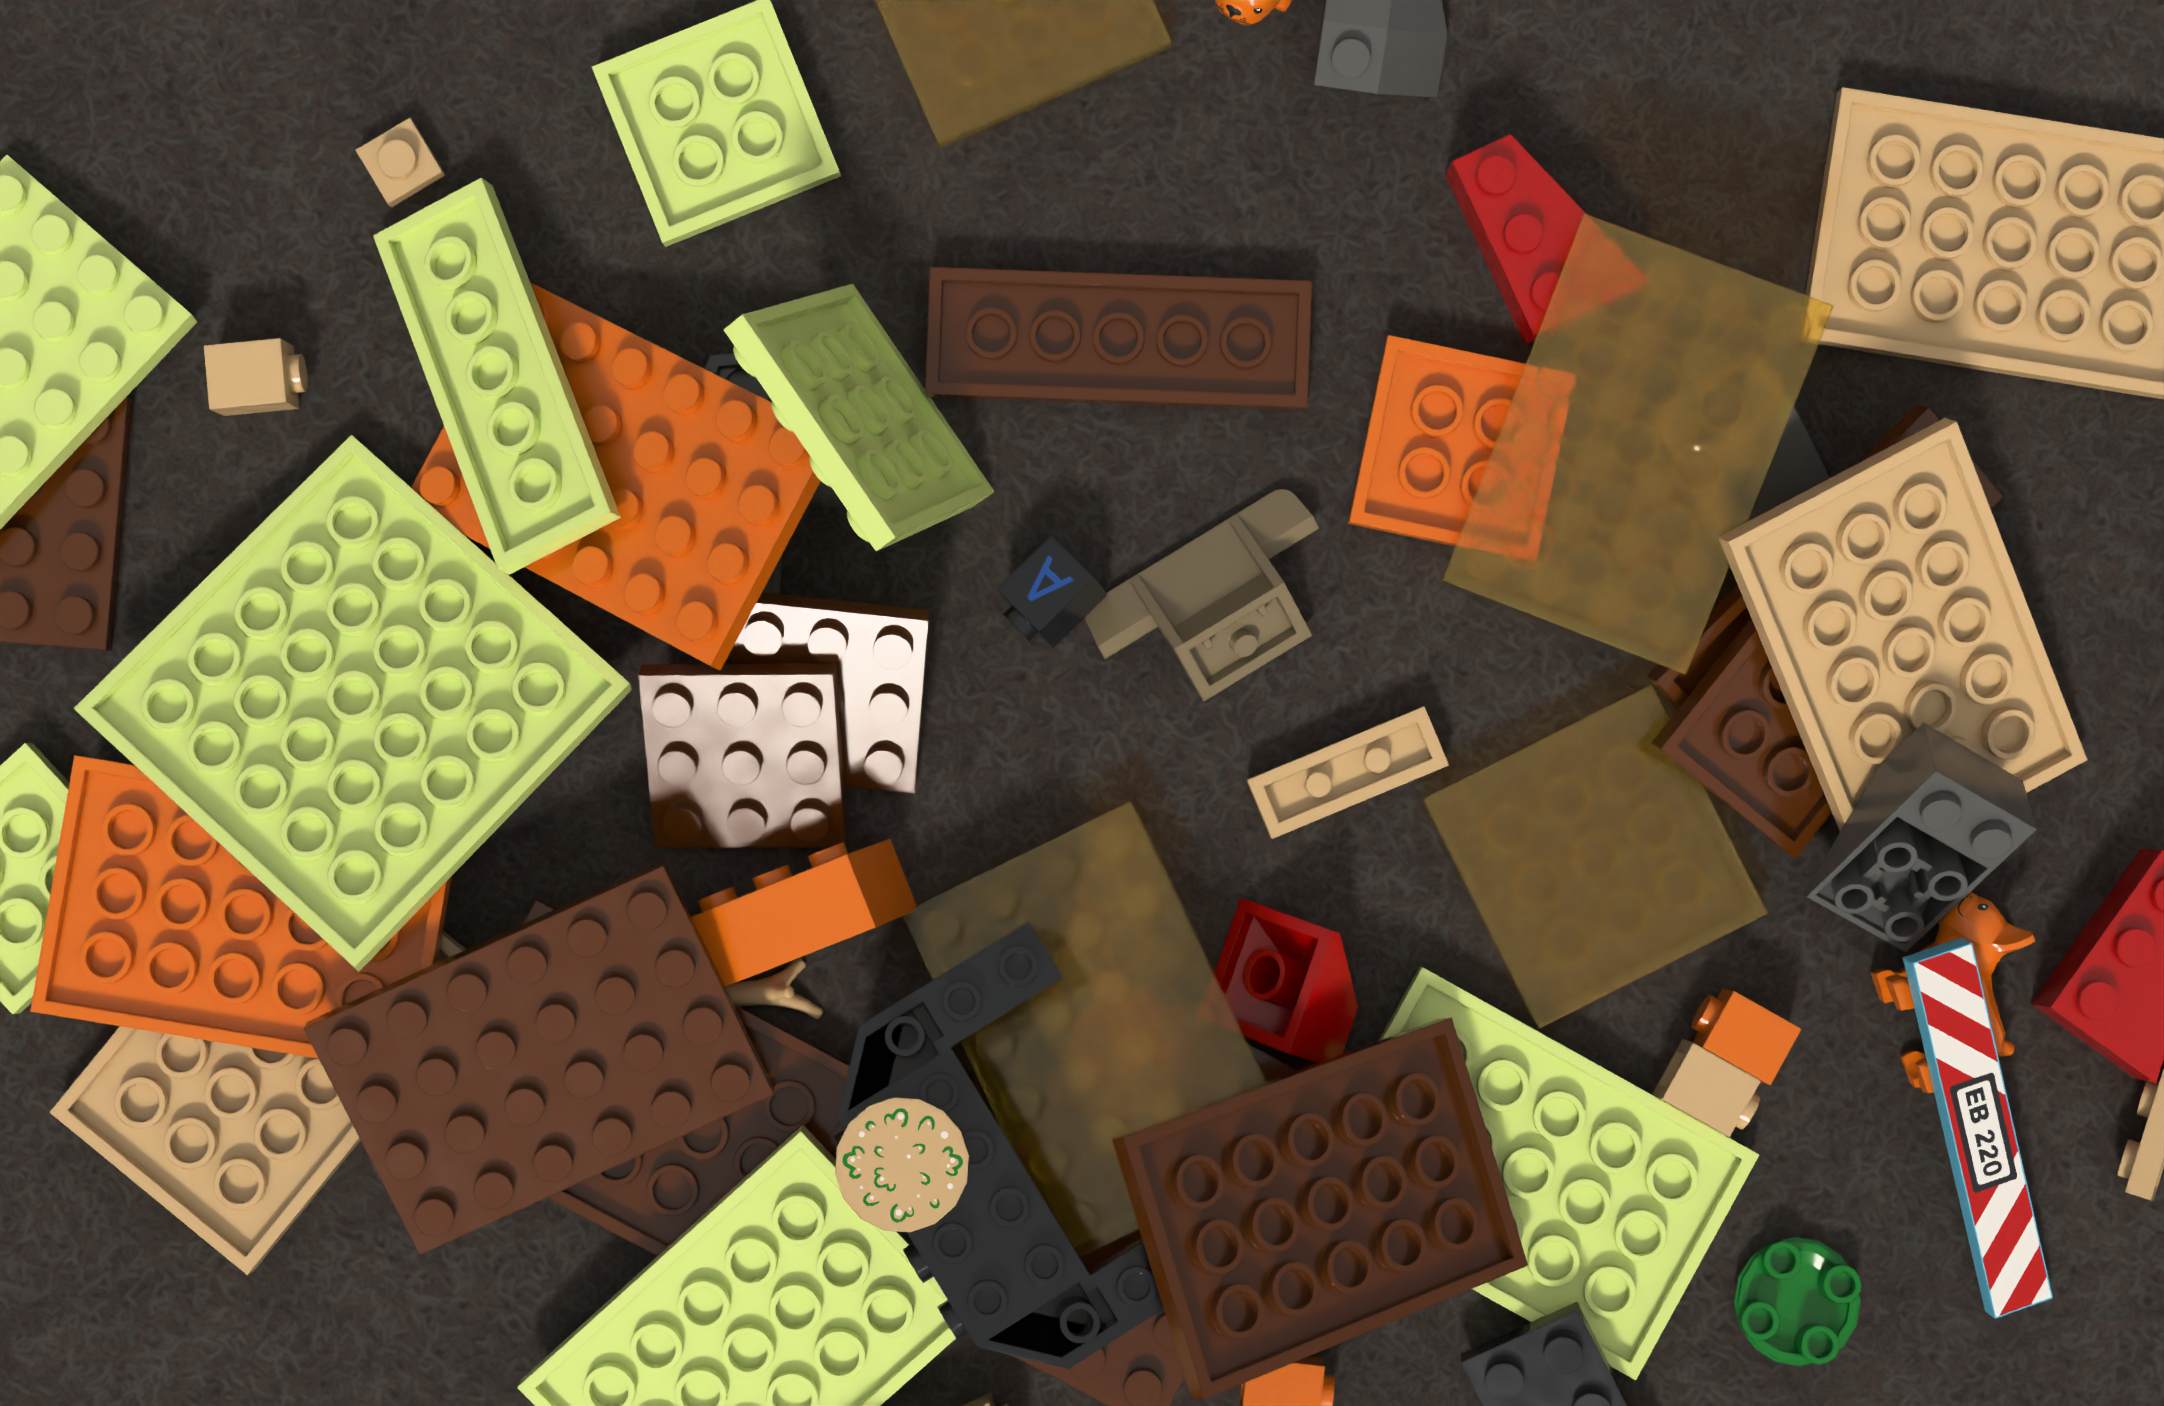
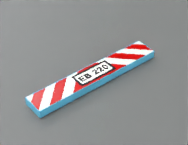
[1903,938,2053,1319]

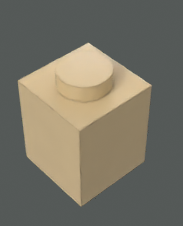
[204,338,308,416]
[1652,1039,1761,1137]

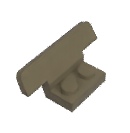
[1085,489,1319,701]

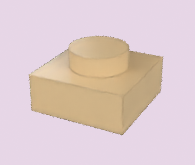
[356,118,445,207]

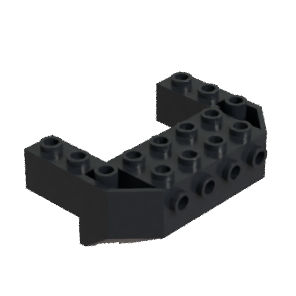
[834,921,1164,1369]

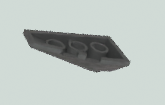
[1312,0,1448,97]

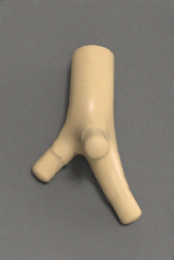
[726,958,823,1019]

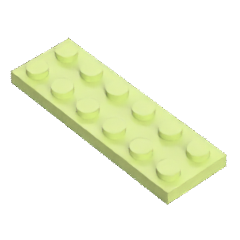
[373,178,621,575]

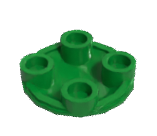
[1733,1237,1862,1366]

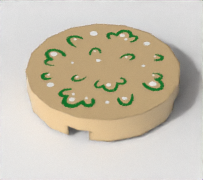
[835,1098,969,1232]

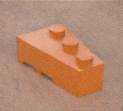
[692,839,918,987]

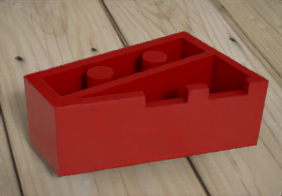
[1445,134,1651,345]
[2030,849,2164,1084]

